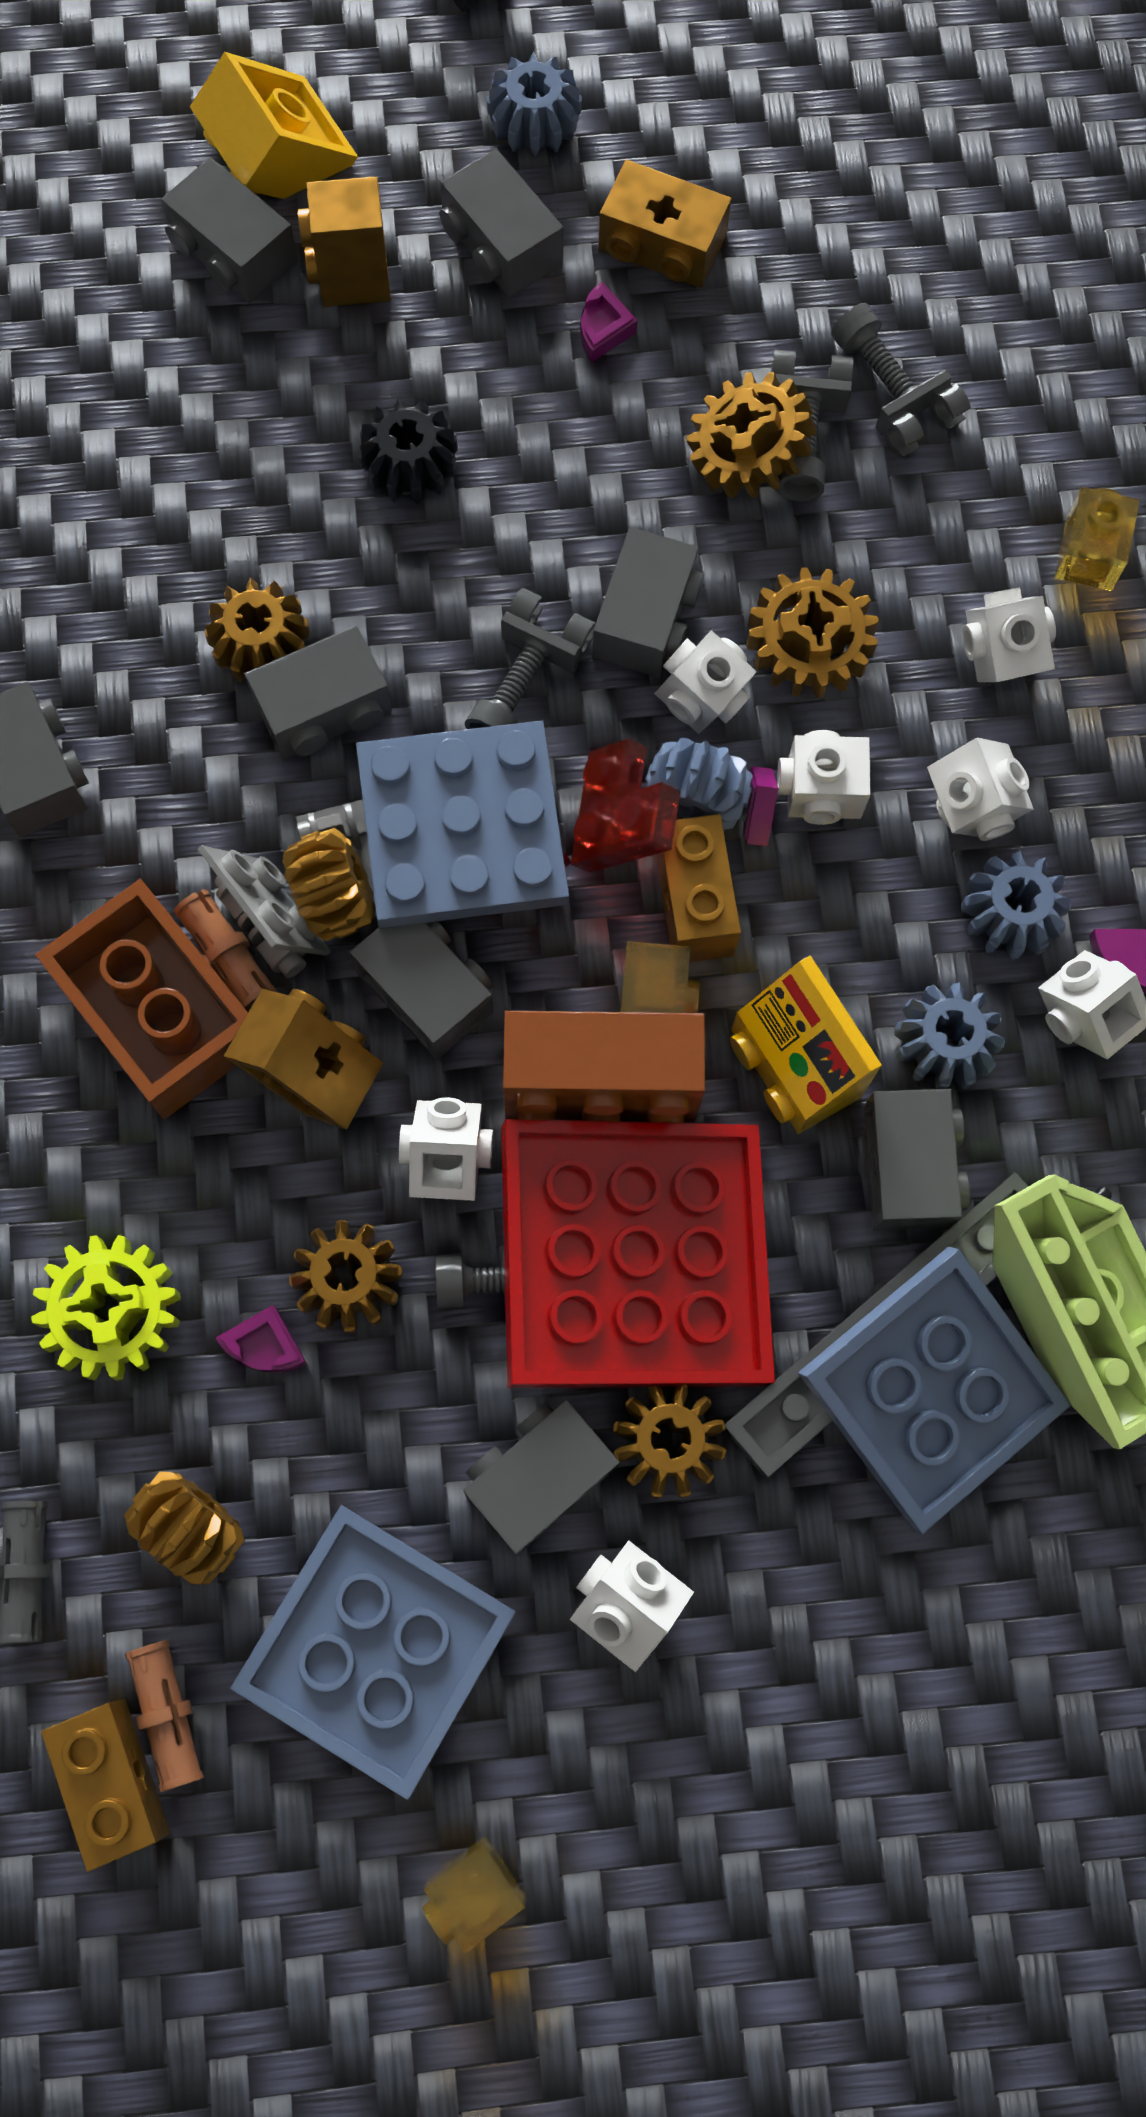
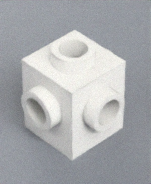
[962,587,1056,682]
[654,630,757,734]
[777,730,870,825]
[927,738,1034,841]
[1038,950,1146,1060]
[399,1098,493,1201]
[570,1540,694,1672]

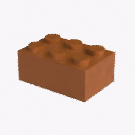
[35,878,248,1121]
[503,1011,705,1123]

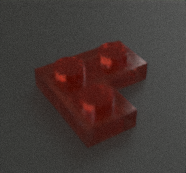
[571,738,680,873]

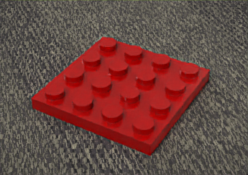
[501,1119,775,1388]

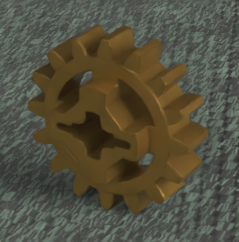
[686,372,817,498]
[746,567,879,698]

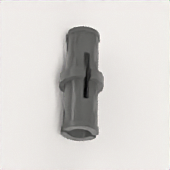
[0,1501,51,1643]

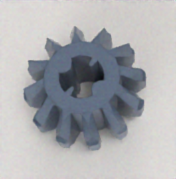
[487,52,582,157]
[644,738,753,830]
[961,850,1072,961]
[894,982,1005,1089]

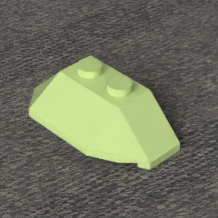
[993,1175,1146,1449]

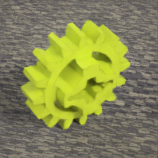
[31,1235,181,1381]

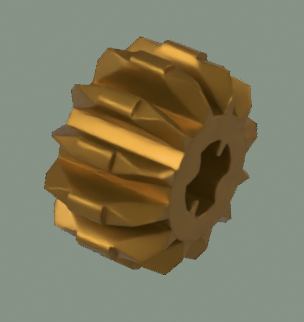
[205,577,310,683]
[283,828,376,941]
[289,1220,403,1334]
[613,1386,726,1498]
[124,1472,245,1585]

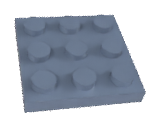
[356,720,569,928]
[798,1247,1071,1534]
[230,1505,516,1800]

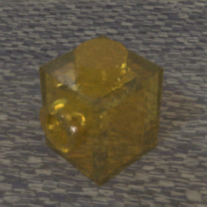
[1054,486,1140,591]
[620,941,700,1013]
[422,1836,526,1953]

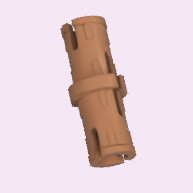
[174,889,277,1012]
[125,1640,204,1792]

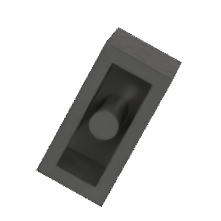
[439,148,564,298]
[161,157,298,303]
[592,527,705,678]
[245,625,392,760]
[0,681,90,838]
[349,921,493,1060]
[863,1089,970,1231]
[463,1400,620,1556]

